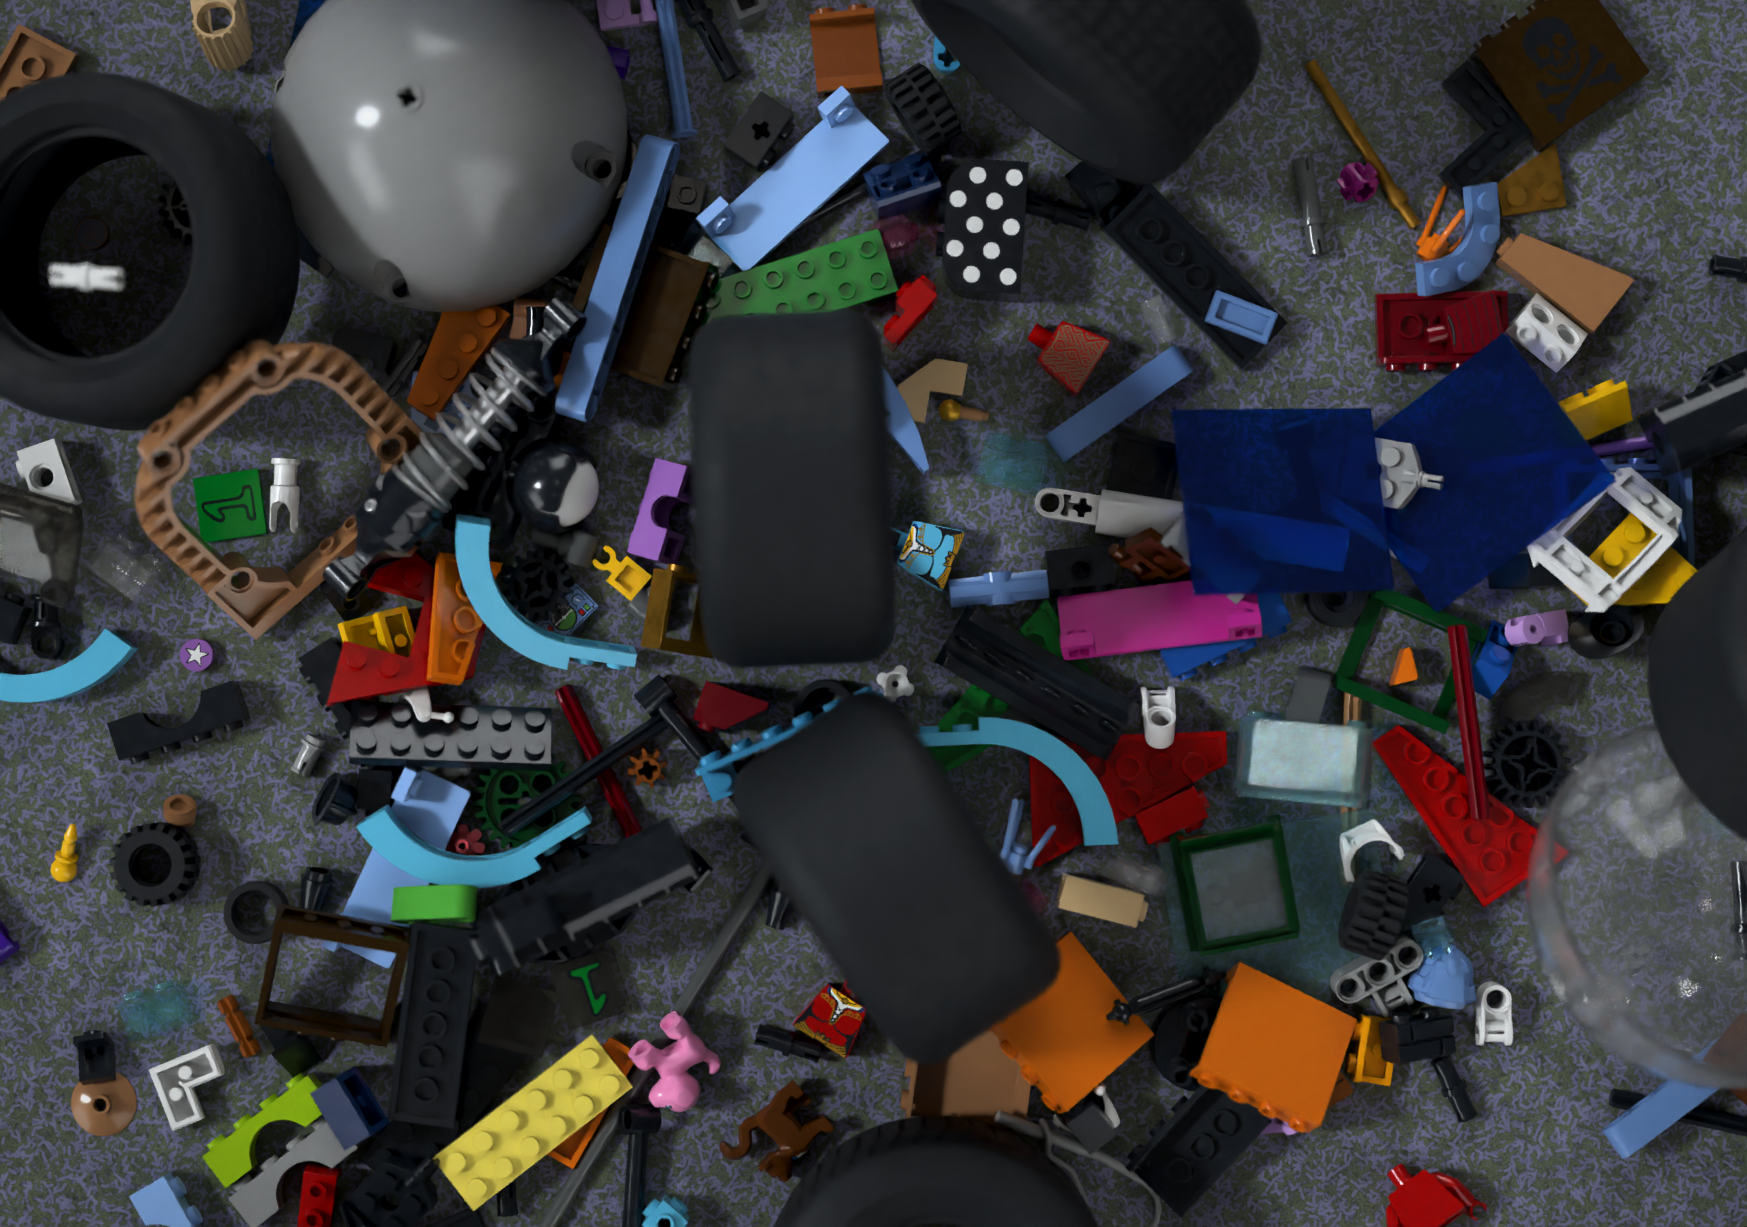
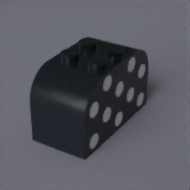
[936,159,1029,303]

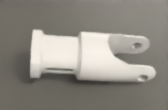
[269,458,301,533]

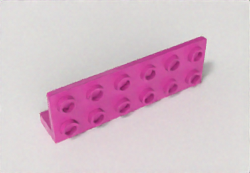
[1057,579,1262,661]

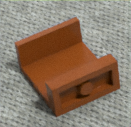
[809,4,883,98]

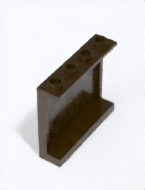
[564,224,719,392]

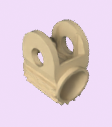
[190,0,254,72]

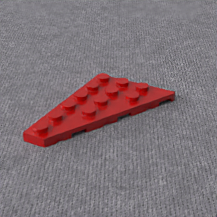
[1029,731,1228,867]

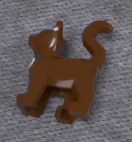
[719,1079,834,1182]

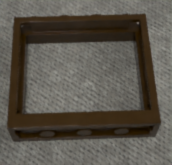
[254,904,412,1047]

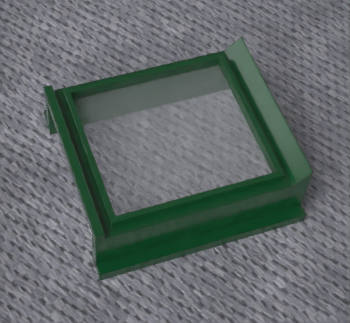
[1168,814,1301,957]

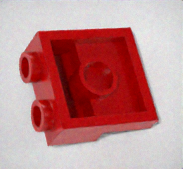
[883,275,938,352]

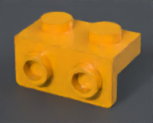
[1345,1013,1394,1086]

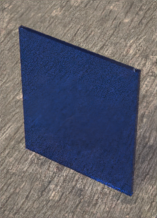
[1356,333,1617,613]
[1172,408,1394,596]

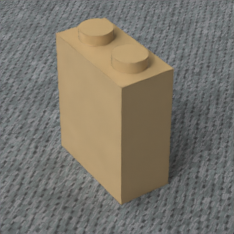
[1055,872,1148,928]

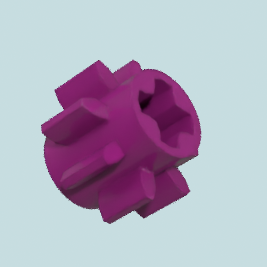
[1336,161,1380,203]

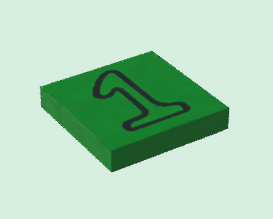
[193,469,269,543]

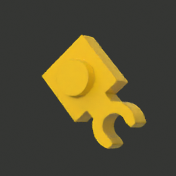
[592,545,652,601]

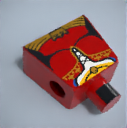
[793,982,866,1059]

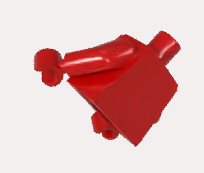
[1385,1163,1487,1227]

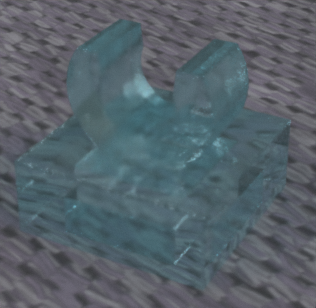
[1411,916,1455,959]

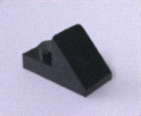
[260,1025,322,1078]

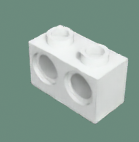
[1506,293,1588,373]

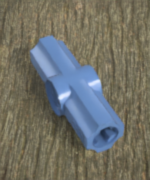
[948,570,1049,608]

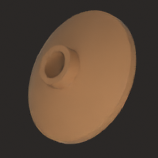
[71,1072,137,1136]

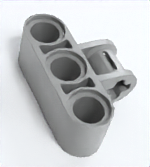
[1330,935,1423,1018]

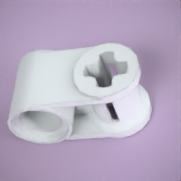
[1140,686,1176,749]
[1475,981,1513,1046]

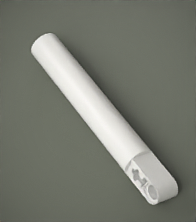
[1035,488,1349,573]

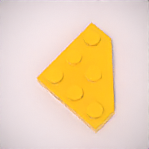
[1563,512,1697,606]

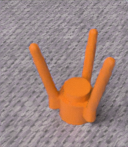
[1416,186,1465,261]

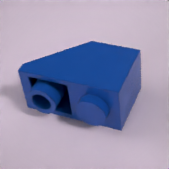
[1471,620,1518,700]

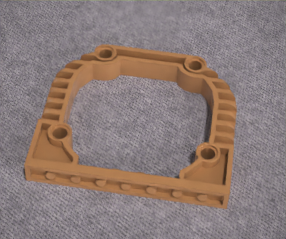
[134,340,428,640]

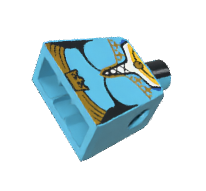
[894,521,965,592]

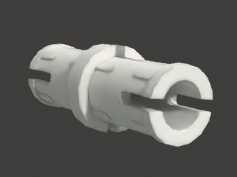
[49,263,125,291]

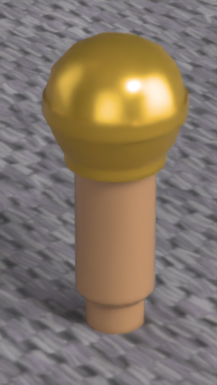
[939,399,989,422]

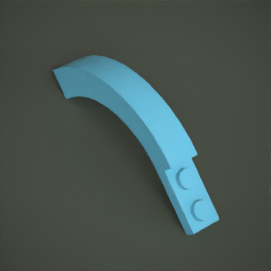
[455,514,637,670]
[0,628,139,703]
[917,717,1118,846]
[356,804,593,888]

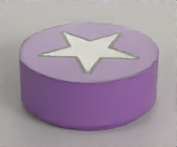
[180,639,215,672]

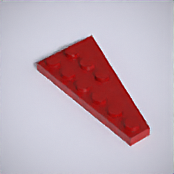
[1370,725,1565,907]

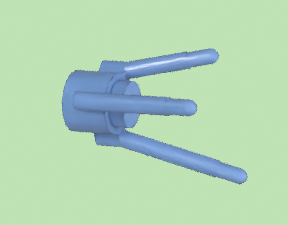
[1000,799,1056,874]

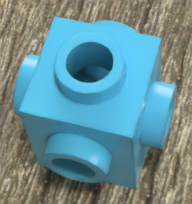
[641,1195,690,1227]

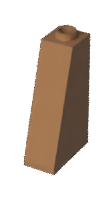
[1495,233,1634,335]

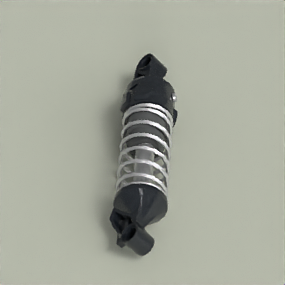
[322,296,587,601]

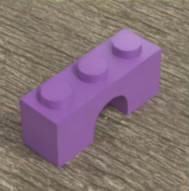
[627,458,694,565]

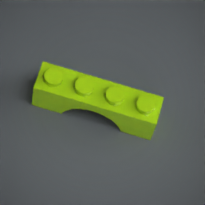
[202,1072,323,1188]

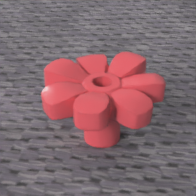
[445,824,486,855]

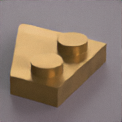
[1497,144,1567,218]

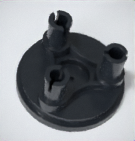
[1149,992,1223,1091]

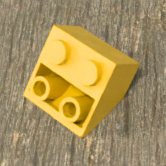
[1550,379,1633,448]

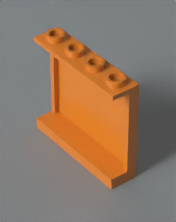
[988,931,1154,1113]
[1190,961,1357,1133]

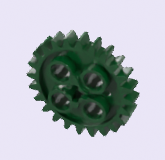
[473,753,582,848]

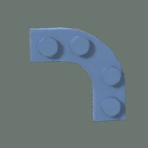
[1415,182,1500,296]

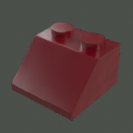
[693,681,771,734]

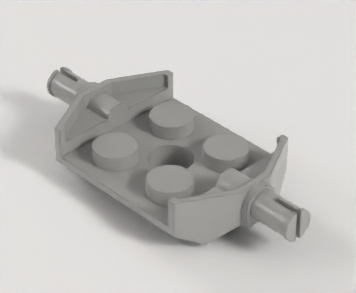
[1307,431,1444,510]

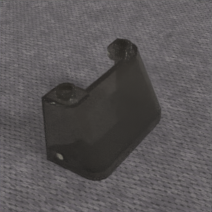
[0,483,84,609]

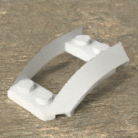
[1527,467,1682,612]

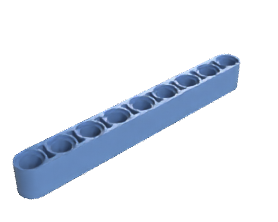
[555,134,680,423]

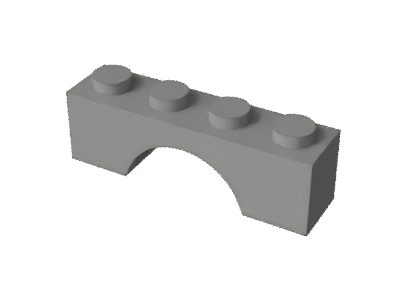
[229,1116,363,1227]

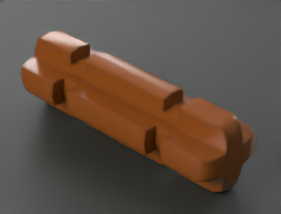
[217,995,261,1058]

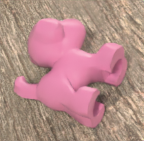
[628,1011,721,1113]

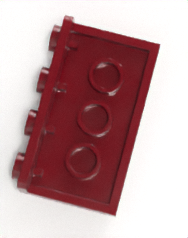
[1374,291,1513,372]

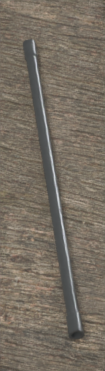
[537,859,774,1227]

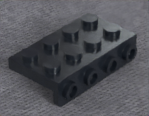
[1125,1079,1272,1218]

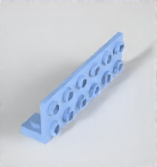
[696,85,890,271]
[322,766,471,968]

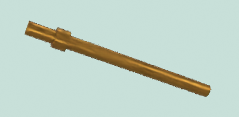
[1304,59,1421,230]

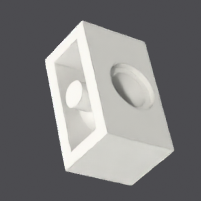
[16,438,83,516]

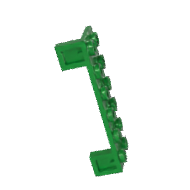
[701,229,898,326]

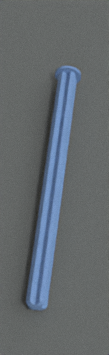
[655,0,698,139]

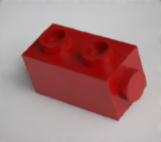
[1133,786,1210,847]

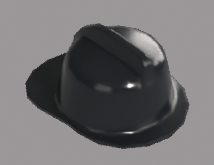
[1568,605,1644,660]
[311,772,358,825]

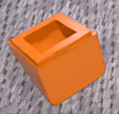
[1389,647,1418,685]

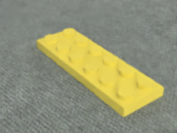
[433,1033,633,1211]

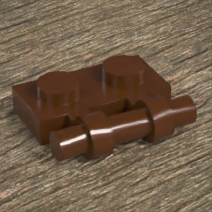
[1108,527,1194,585]

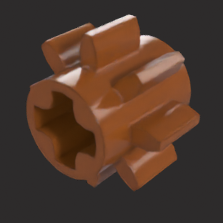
[627,746,668,788]

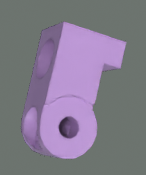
[1505,609,1569,647]

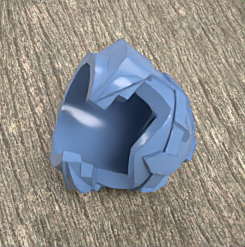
[1405,943,1477,1009]

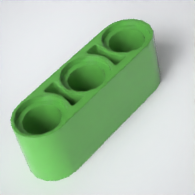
[391,884,478,924]

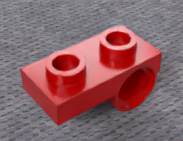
[297,1163,342,1227]

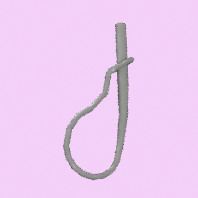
[994,1110,1162,1227]

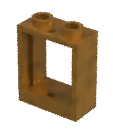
[641,564,713,659]

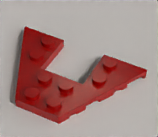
[326,553,486,707]

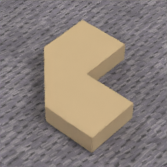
[897,358,968,424]

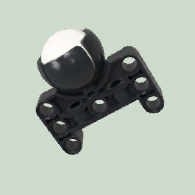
[442,371,599,550]

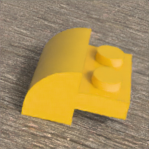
[337,605,415,658]

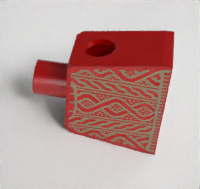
[1027,321,1111,397]

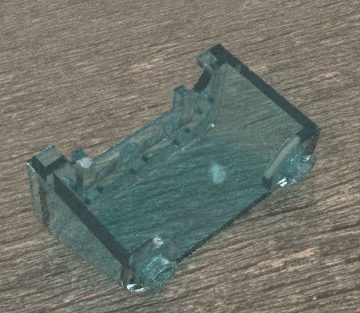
[1232,710,1373,809]

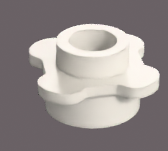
[877,665,914,703]

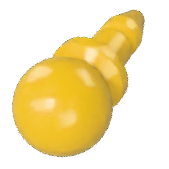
[50,824,79,883]

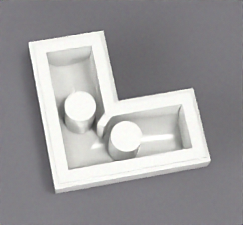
[149,1044,225,1131]

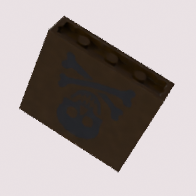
[1469,0,1650,152]

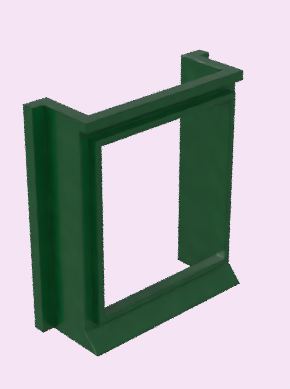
[1332,584,1488,734]

